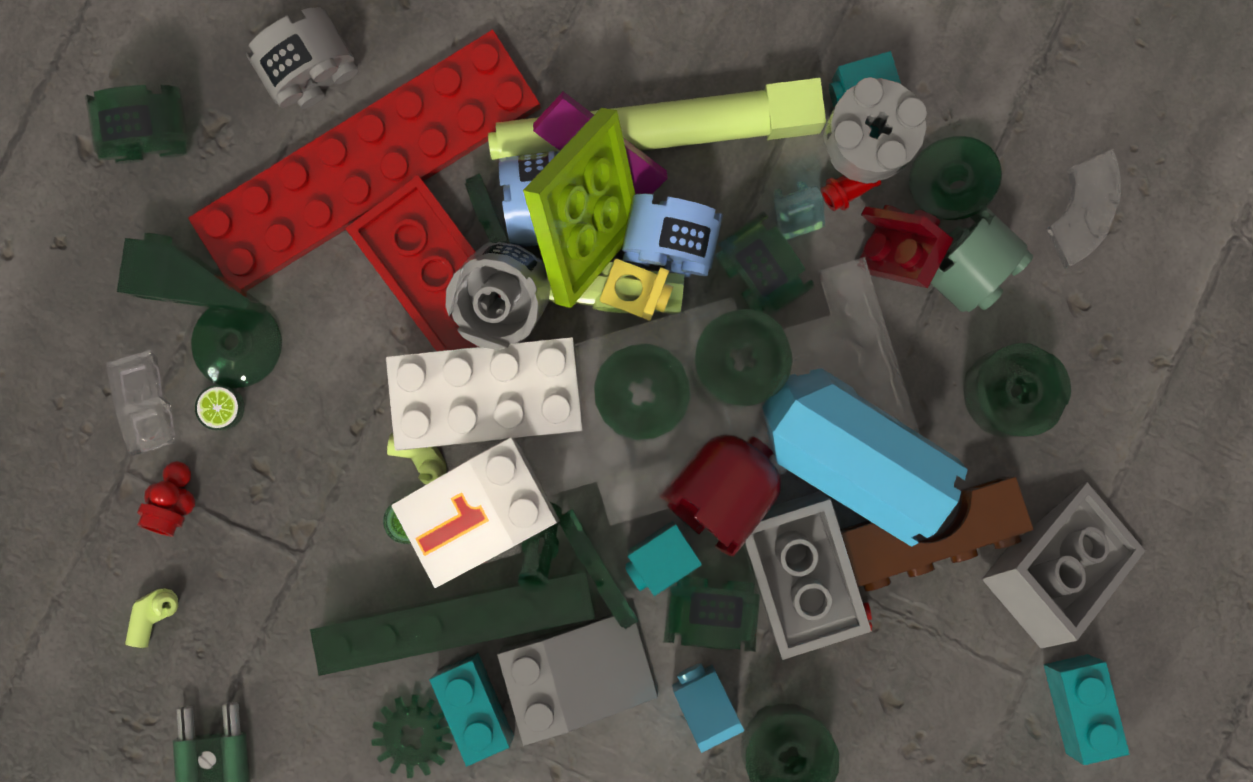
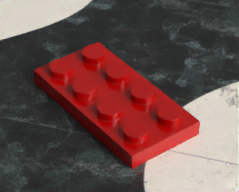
[345,175,501,352]

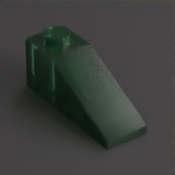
[117,233,266,315]

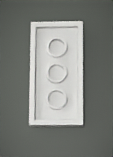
[386,337,583,451]

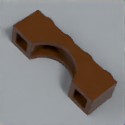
[840,476,1034,591]

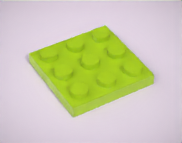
[523,108,635,308]

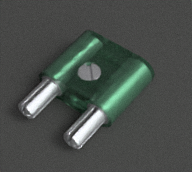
[172,702,250,782]

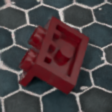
[856,205,953,288]

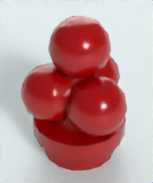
[137,461,195,537]

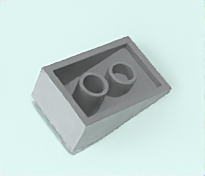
[982,482,1145,648]
[743,491,872,660]
[497,609,658,746]

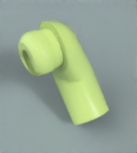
[387,433,447,485]
[125,588,178,648]

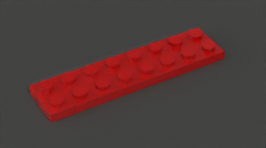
[188,29,541,296]

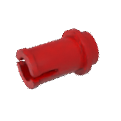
[820,175,882,211]

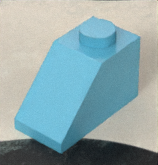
[672,663,744,753]

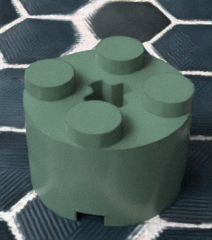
[930,207,1033,312]

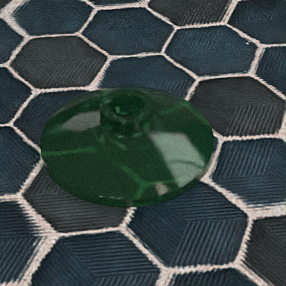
[909,136,1002,220]
[191,299,282,388]

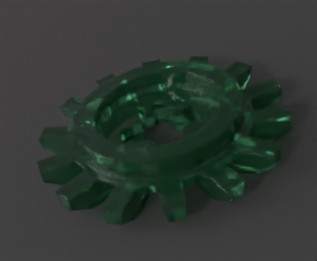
[371,694,453,778]

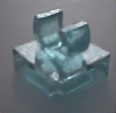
[774,181,825,241]

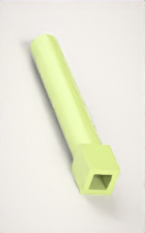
[488,78,826,160]

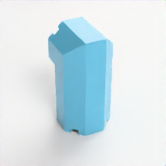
[762,368,968,547]

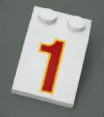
[391,438,560,588]

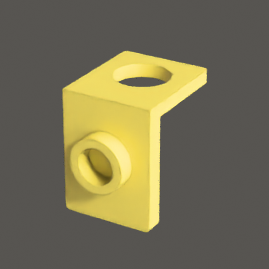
[600,259,674,321]

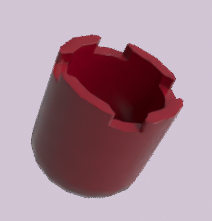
[659,434,781,557]

